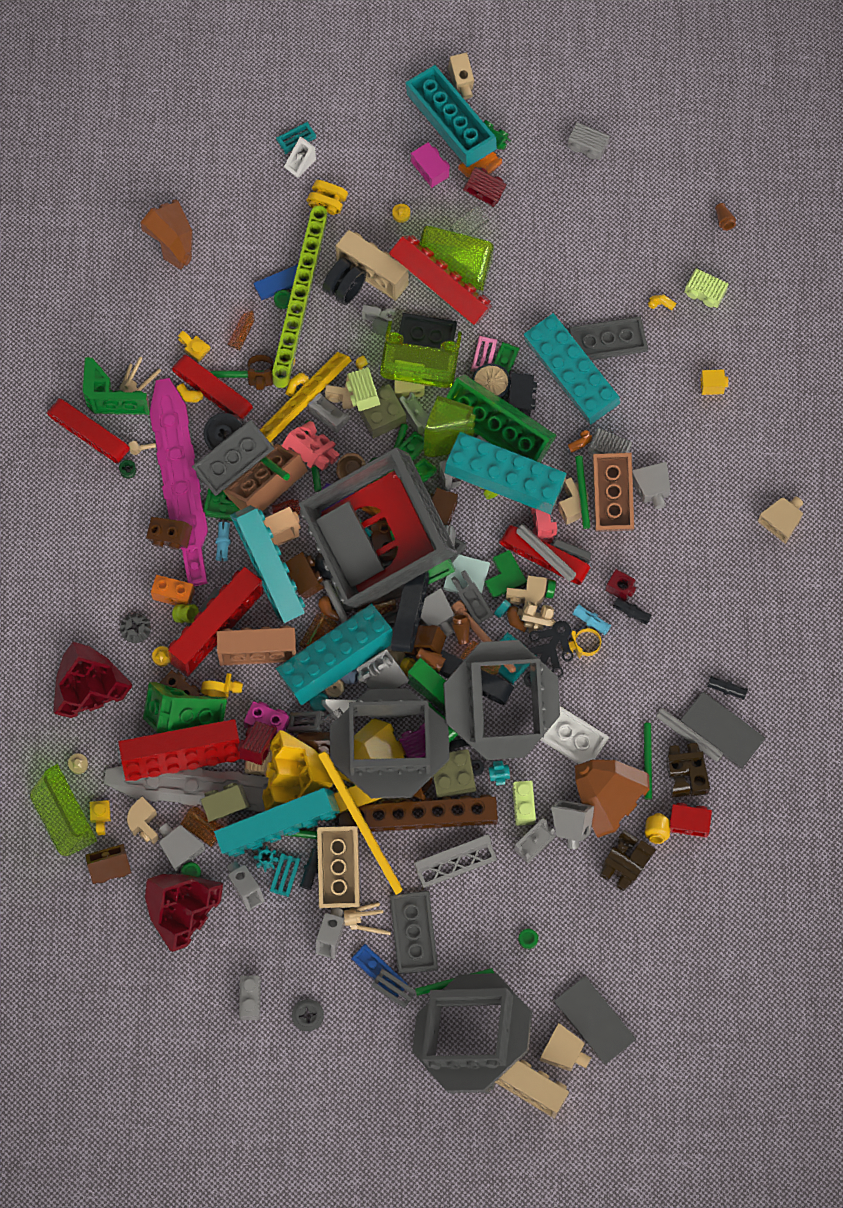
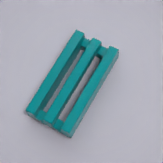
[276,122,316,154]
[270,853,301,897]

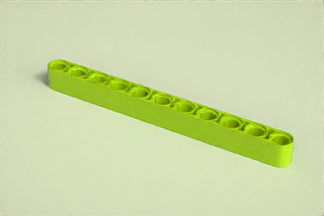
[273,206,327,388]

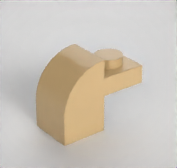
[325,375,355,409]
[558,478,588,525]
[506,576,547,607]
[127,797,159,845]

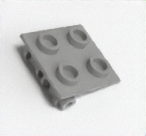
[356,649,409,689]

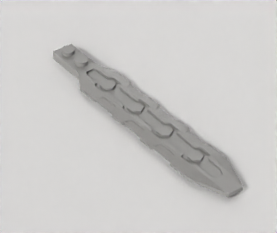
[104,766,337,813]

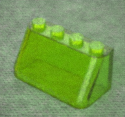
[419,226,494,291]
[424,395,476,458]
[30,764,97,856]

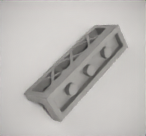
[415,834,497,889]

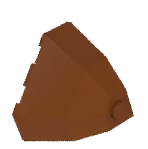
[140,199,193,270]
[575,759,650,838]

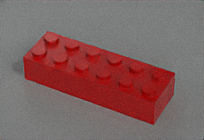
[389,235,492,325]
[168,567,263,677]
[118,719,240,781]

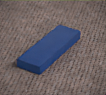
[253,264,307,301]
[351,944,409,998]

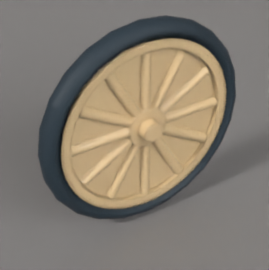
[472,364,511,398]

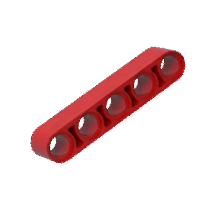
[171,354,253,419]
[47,398,130,464]
[499,525,590,585]

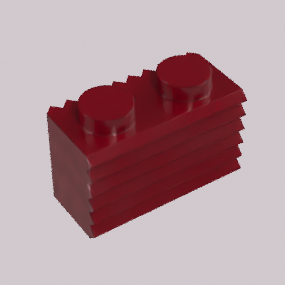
[463,167,507,207]
[238,721,277,766]

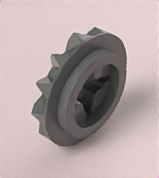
[120,613,151,643]
[292,999,324,1032]

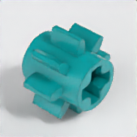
[488,760,510,786]
[254,846,279,872]

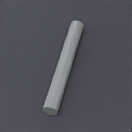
[323,580,348,623]

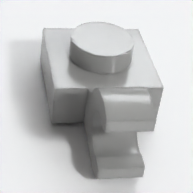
[362,305,395,324]

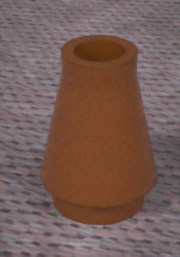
[715,203,736,231]
[451,615,470,645]
[416,648,446,673]

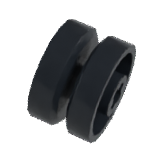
[322,257,367,305]
[203,413,245,450]

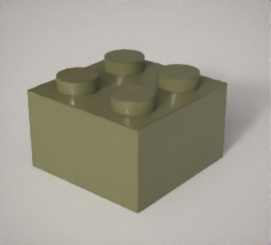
[356,384,406,439]
[433,749,477,799]
[201,783,251,822]

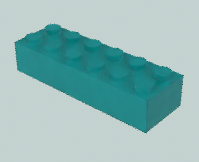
[405,65,497,167]
[523,313,620,425]
[444,432,567,515]
[230,505,305,623]
[276,604,393,705]
[214,788,341,857]

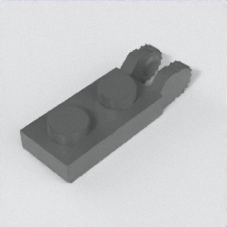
[451,570,494,625]

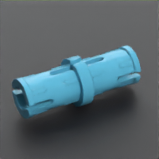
[215,522,231,562]
[572,604,611,635]

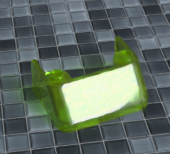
[380,321,462,388]

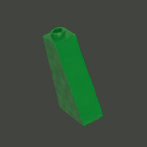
[408,658,446,713]

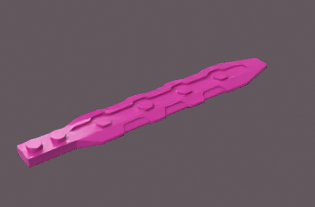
[150,378,208,586]

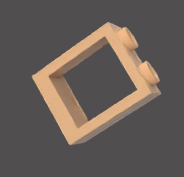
[263,507,301,546]

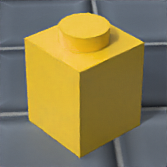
[700,369,729,395]

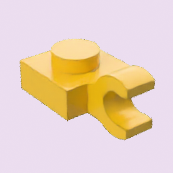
[178,331,211,362]
[90,800,111,836]

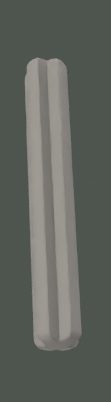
[517,524,576,582]
[656,708,723,762]

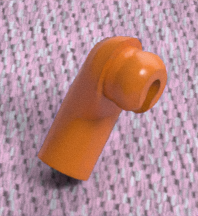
[568,430,592,453]

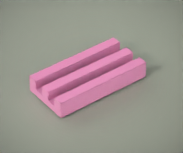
[471,336,497,372]

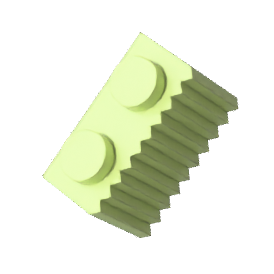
[685,268,728,308]
[346,367,380,411]
[512,781,536,826]

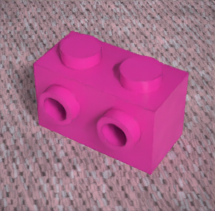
[411,142,450,188]
[244,701,289,733]

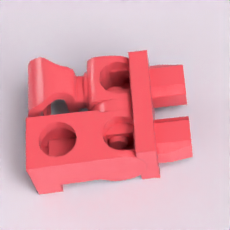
[282,421,340,471]
[530,507,557,543]

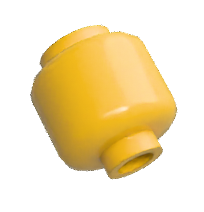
[645,813,671,844]

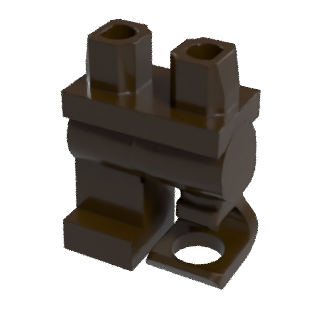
[666,743,710,798]
[599,830,656,891]

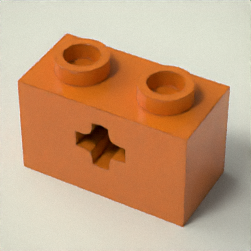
[151,575,195,605]

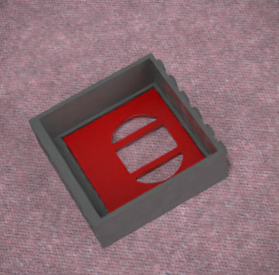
[299,447,458,609]

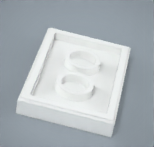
[540,706,609,764]

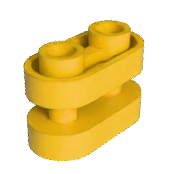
[307,180,348,215]

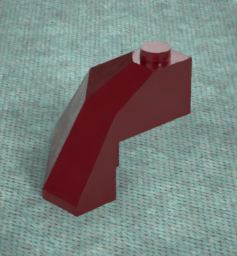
[53,642,133,718]
[145,874,223,952]

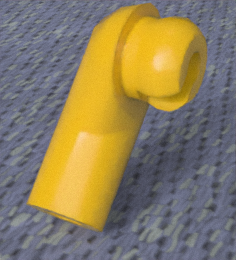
[648,294,677,311]
[285,373,309,397]

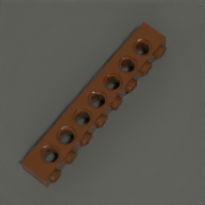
[339,794,498,833]

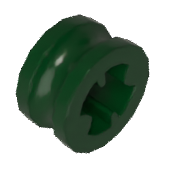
[119,460,137,479]

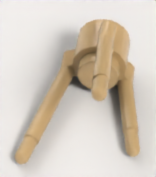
[119,357,161,392]
[344,902,391,935]

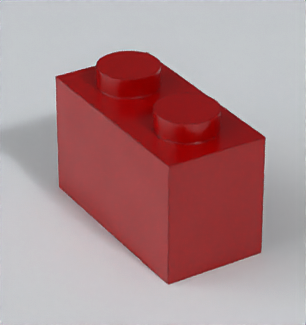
[670,803,712,838]

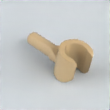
[129,441,156,455]

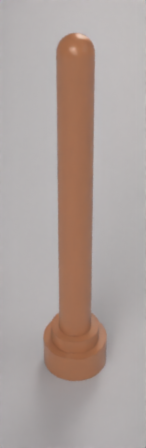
[451,600,516,673]

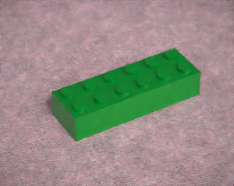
[440,374,557,463]

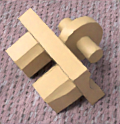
[517,601,555,633]

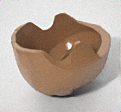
[336,453,366,480]

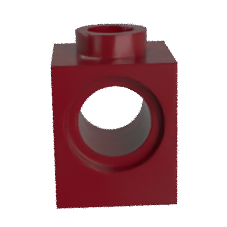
[605,569,637,601]

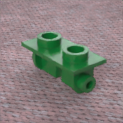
[484,120,511,150]

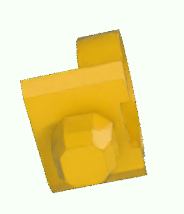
[561,628,601,658]
[201,673,243,699]

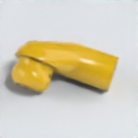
[176,383,203,403]

